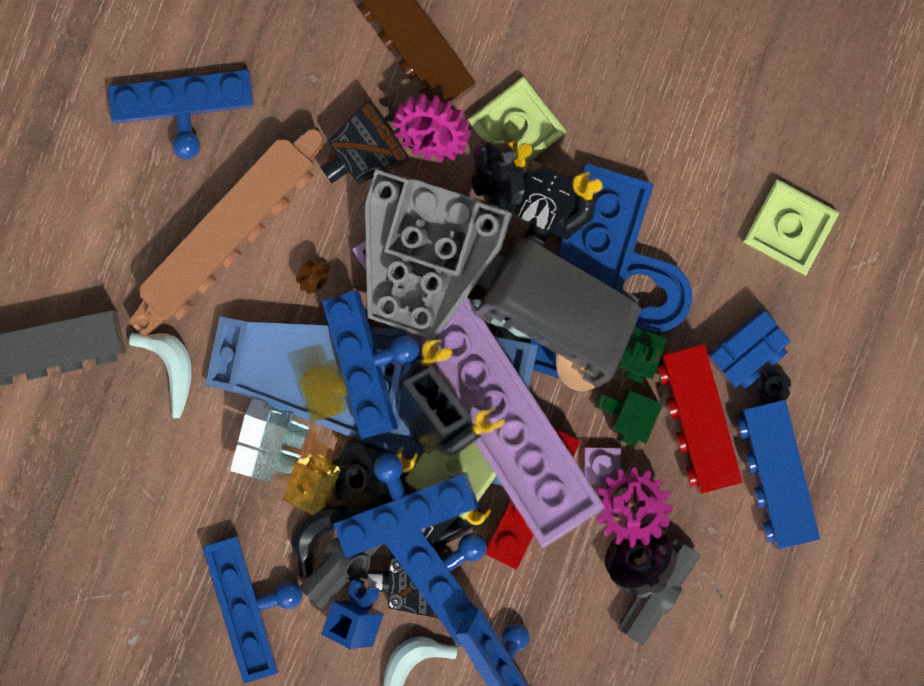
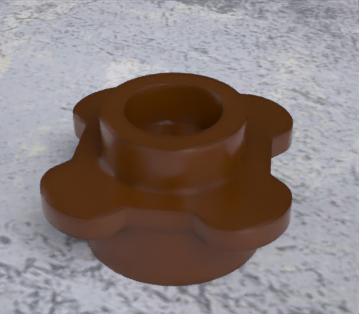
[296,259,329,295]

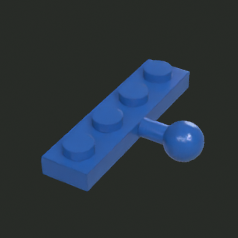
[108,70,254,160]
[322,291,419,439]
[333,453,480,558]
[385,530,487,646]
[203,536,303,684]
[455,607,530,686]

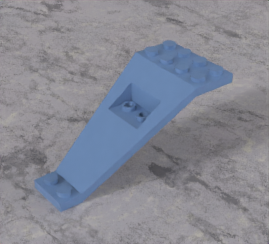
[205,316,538,486]

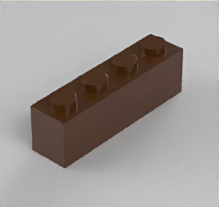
[356,0,476,104]

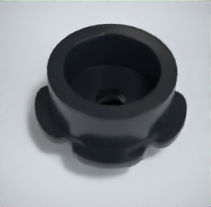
[756,369,791,403]

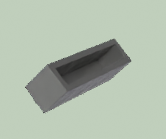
[0,310,126,386]

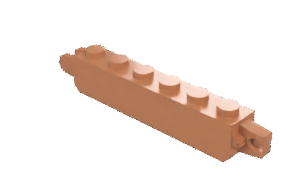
[129,128,325,336]

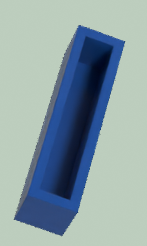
[736,400,820,550]

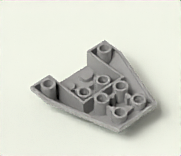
[365,169,512,340]

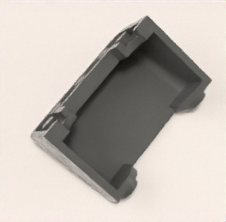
[474,236,642,387]

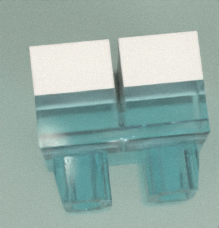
[230,398,309,482]

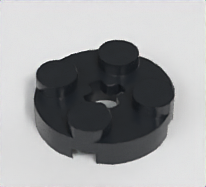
[472,139,524,210]
[330,442,392,514]
[605,524,677,595]

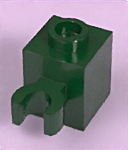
[618,327,667,383]
[594,390,663,447]

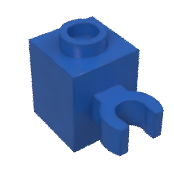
[321,580,384,649]

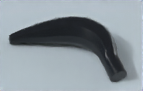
[291,505,358,578]

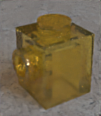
[298,366,348,424]
[282,453,341,515]

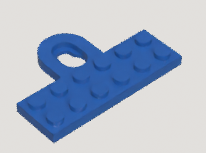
[530,163,692,379]

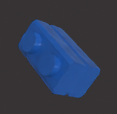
[707,309,791,389]

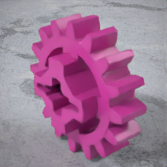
[392,94,471,162]
[596,468,673,548]

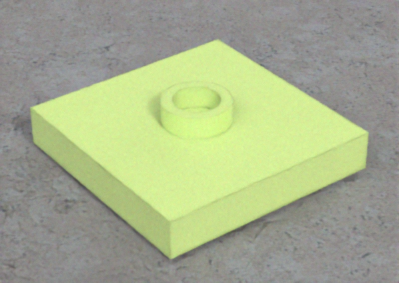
[405,442,496,520]

